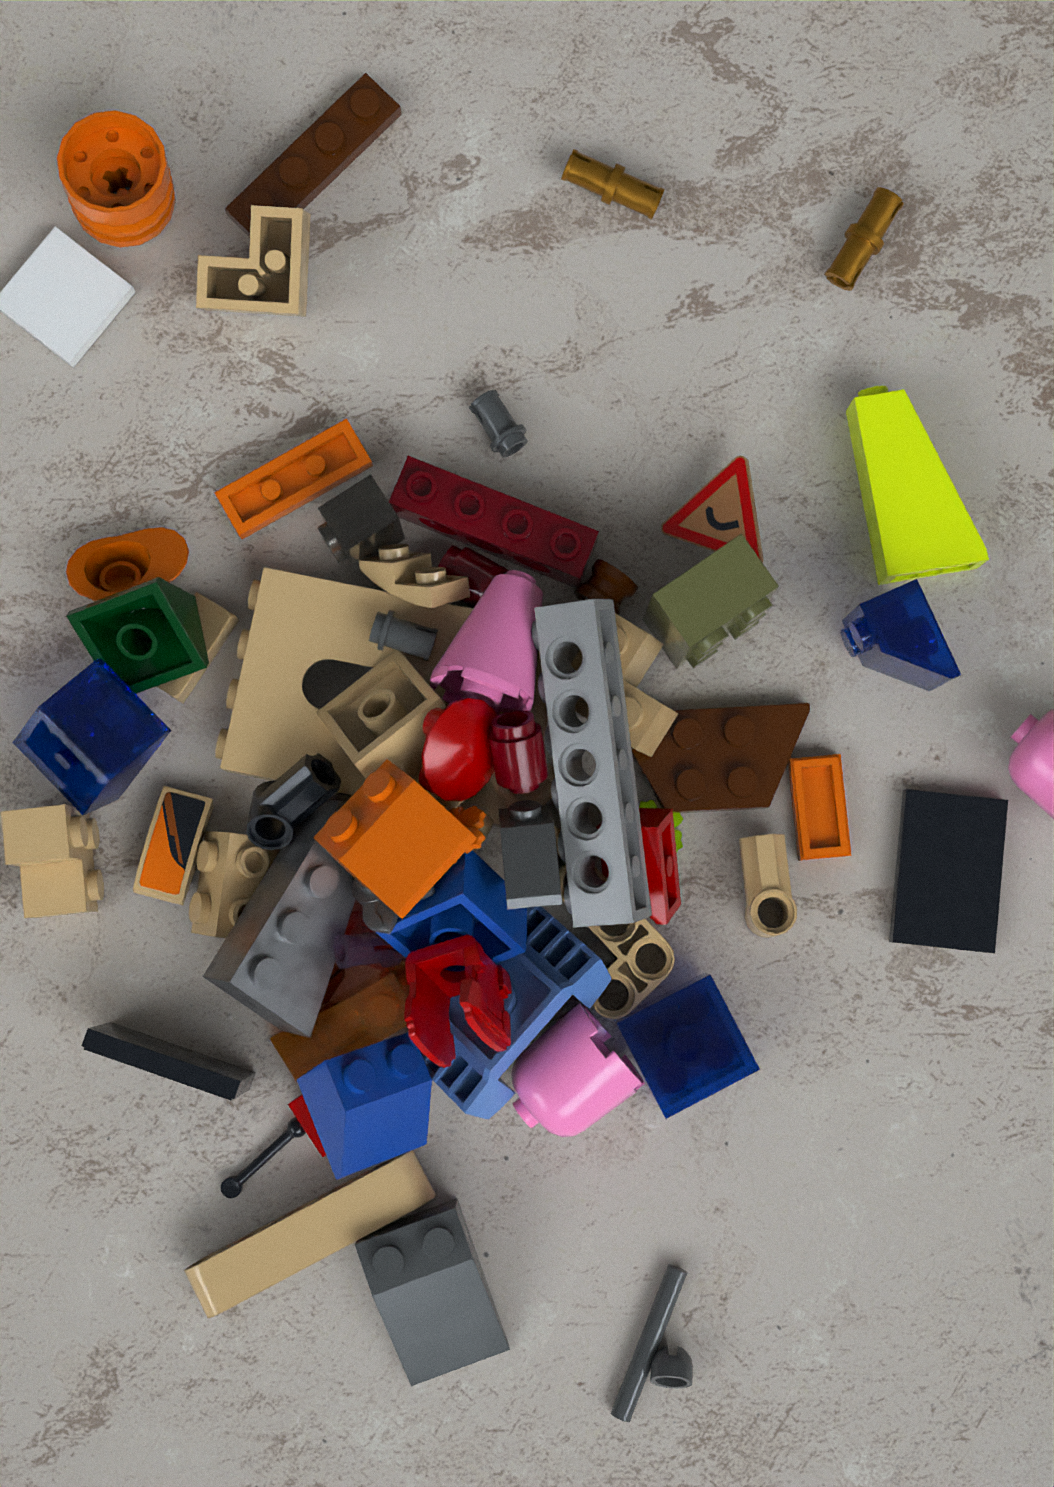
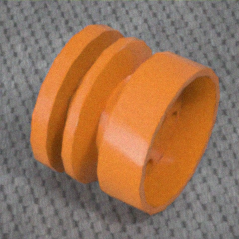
[57,110,176,248]

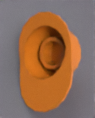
[66,527,189,602]

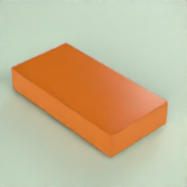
[788,754,852,861]

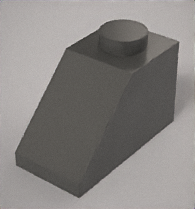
[499,800,562,910]

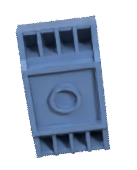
[420,906,612,1119]

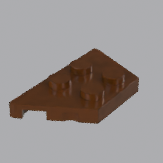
[631,703,810,814]

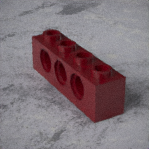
[388,455,599,588]

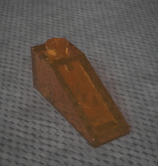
[270,959,409,1082]

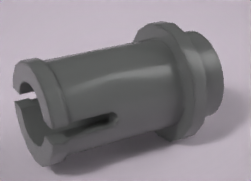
[469,390,528,458]
[369,610,438,661]

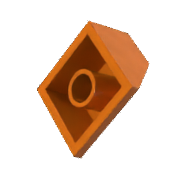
[313,759,477,919]

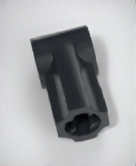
[246,753,341,850]

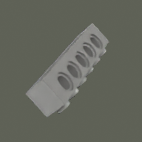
[532,599,652,928]

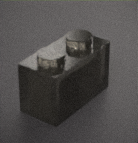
[317,474,406,571]

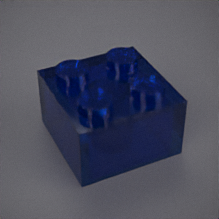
[614,972,760,1119]

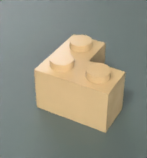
[196,205,311,317]
[571,613,678,757]
[1,804,104,918]

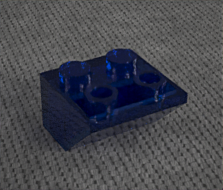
[12,658,172,815]

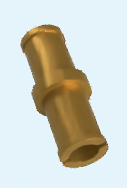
[561,149,665,220]
[825,187,904,291]

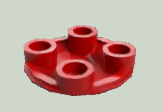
[419,697,497,802]

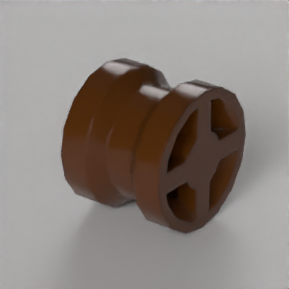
[574,559,638,615]

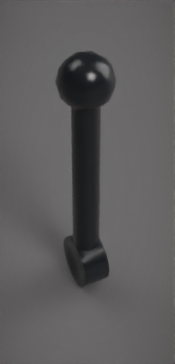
[221,1117,306,1199]

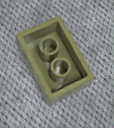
[642,534,779,669]

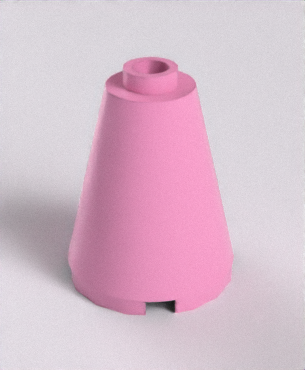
[430,570,543,715]

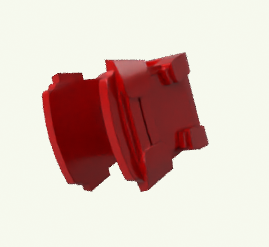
[404,935,512,1068]

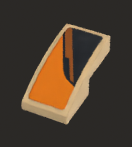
[133,786,214,906]

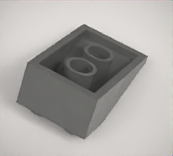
[355,1198,510,1386]

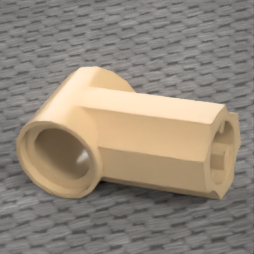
[739,834,797,938]

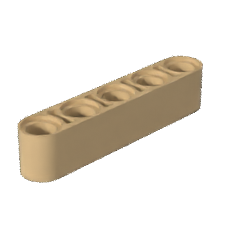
[184,1151,436,1318]

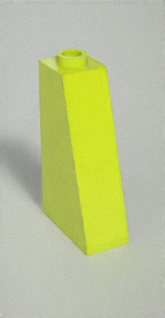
[846,386,989,585]

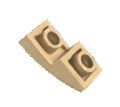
[359,544,470,608]

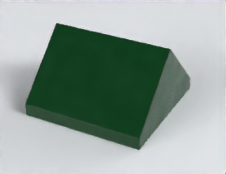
[66,577,209,700]

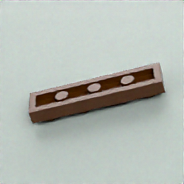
[225,73,402,237]

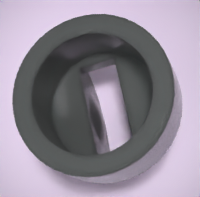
[650,1345,693,1389]

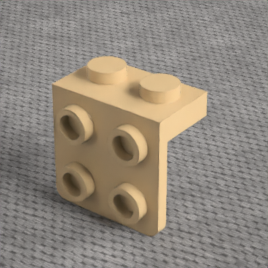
[189,831,281,938]

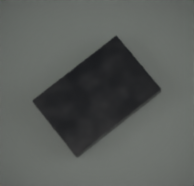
[889,789,1008,954]
[81,1022,256,1101]

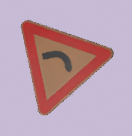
[661,455,764,562]

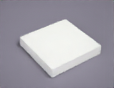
[0,226,136,368]

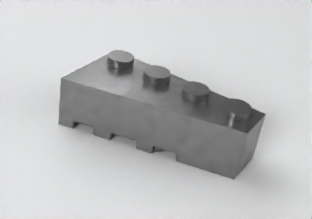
[202,800,356,1038]

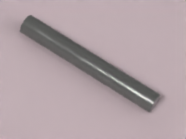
[611,1264,688,1422]

